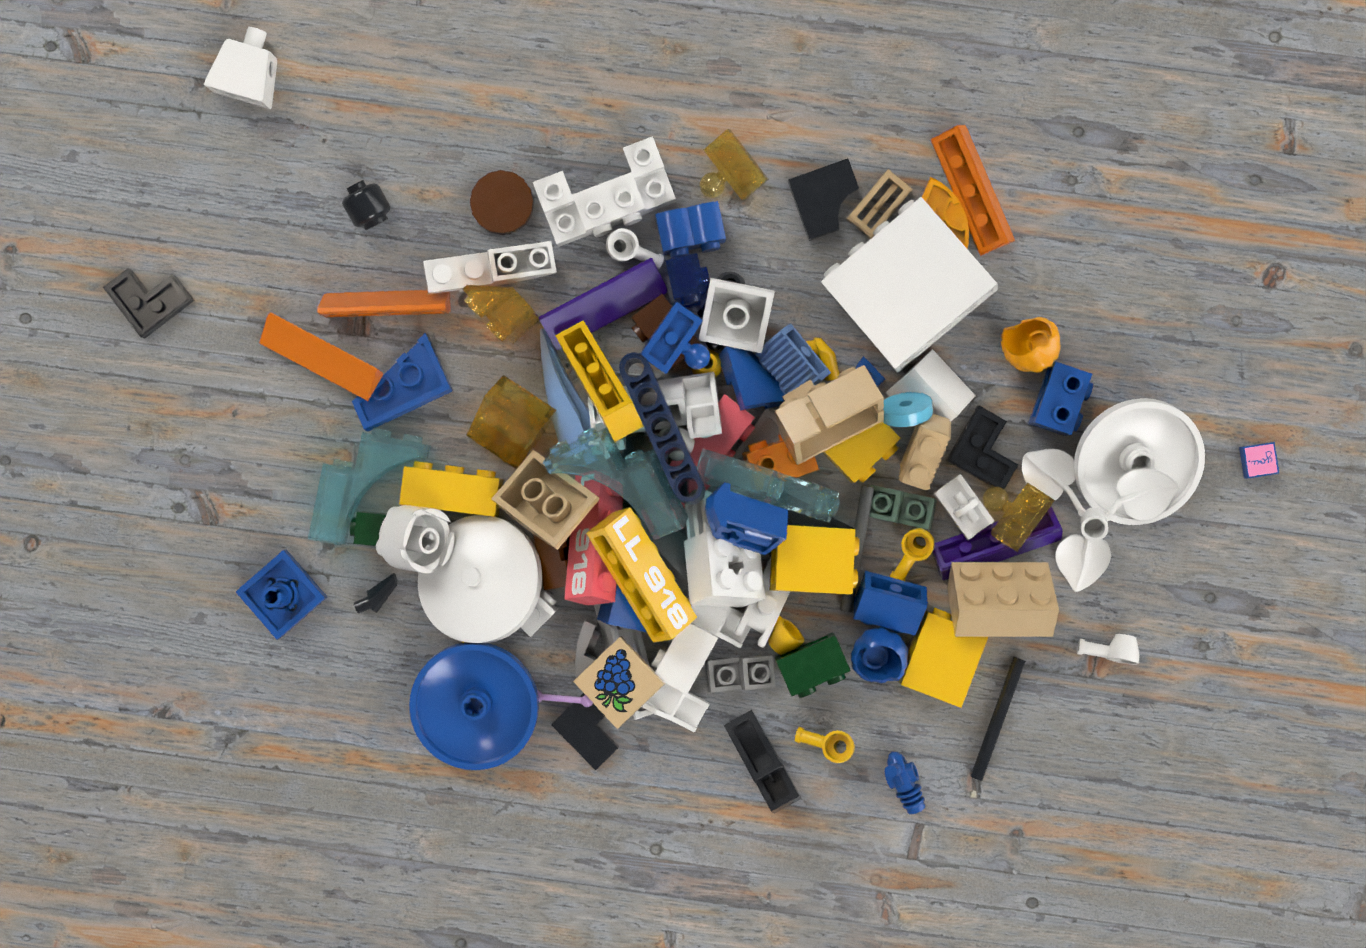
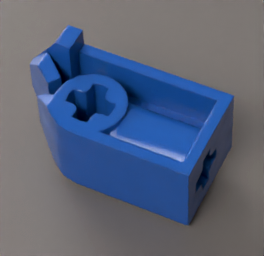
[705,482,788,555]

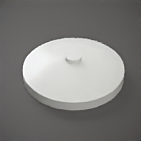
[1074,398,1205,525]
[418,515,542,643]

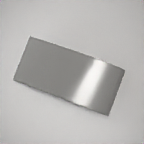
[575,618,601,689]
[705,655,776,693]

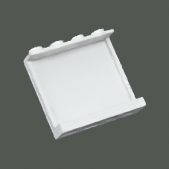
[821,197,998,373]

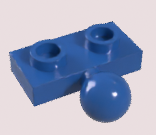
[640,302,710,374]

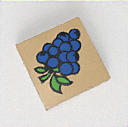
[573,636,666,729]

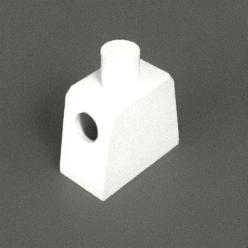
[204,27,277,109]

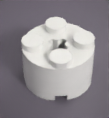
[376,505,454,573]

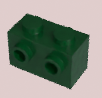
[774,632,851,698]

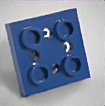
[236,549,328,640]

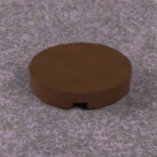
[470,170,534,235]

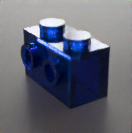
[665,253,710,309]

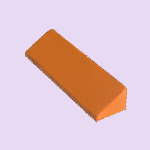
[930,125,1015,256]
[317,290,451,318]
[259,312,384,401]

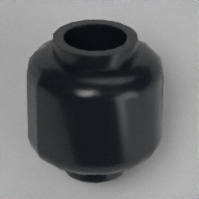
[342,180,390,230]

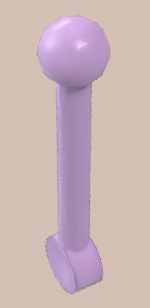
[537,690,593,707]

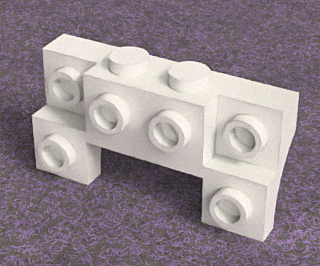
[533,136,676,247]
[588,372,722,454]
[641,605,751,732]

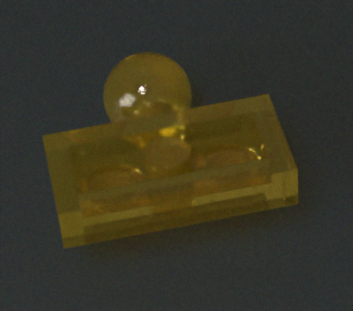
[700,129,769,200]
[983,483,1055,552]

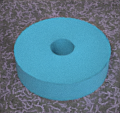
[883,392,933,427]

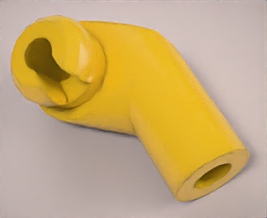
[806,337,840,381]

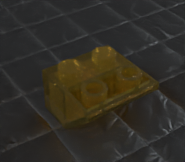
[463,285,540,344]
[466,375,556,469]

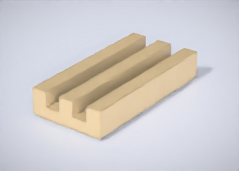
[846,169,912,239]

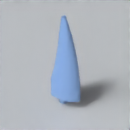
[540,329,599,464]

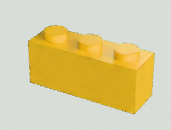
[399,461,503,517]

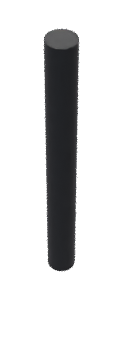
[970,657,1026,781]

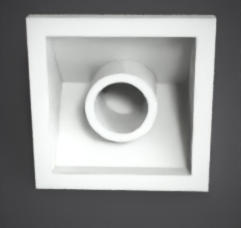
[699,278,775,353]
[885,349,976,421]

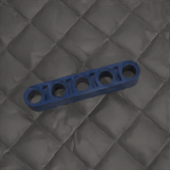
[619,352,706,505]

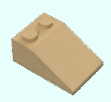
[492,450,600,550]

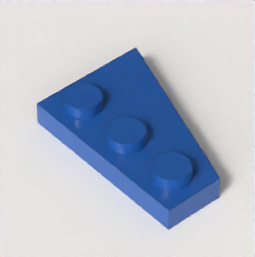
[352,333,453,432]

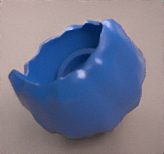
[851,627,908,683]

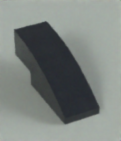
[724,710,801,814]

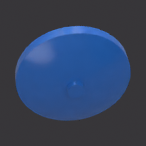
[409,642,539,770]

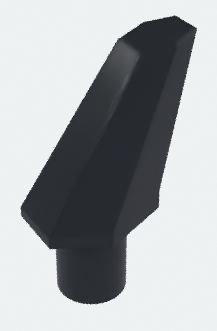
[354,573,397,614]

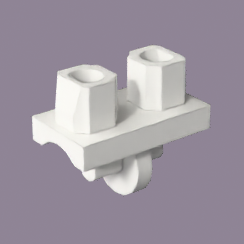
[934,474,994,540]

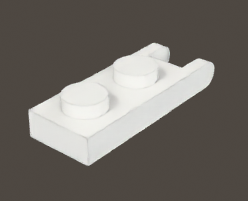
[734,558,790,648]

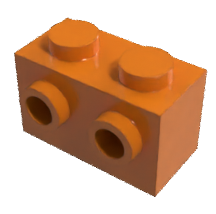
[742,434,819,491]

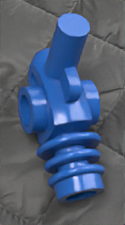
[884,752,926,814]

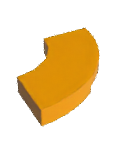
[922,177,969,249]

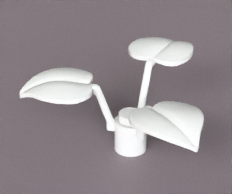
[1022,449,1179,592]

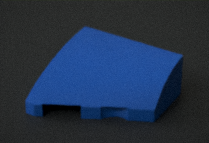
[718,346,785,411]

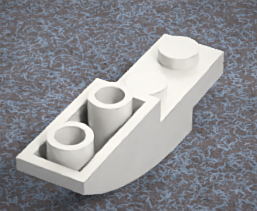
[423,241,557,294]

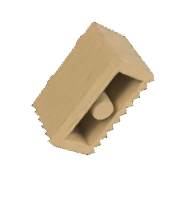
[899,414,951,490]

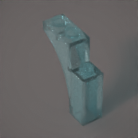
[308,428,431,545]
[543,428,688,540]
[697,449,840,523]

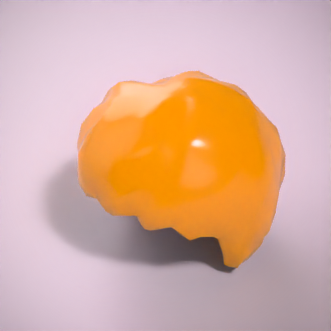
[1001,317,1061,373]

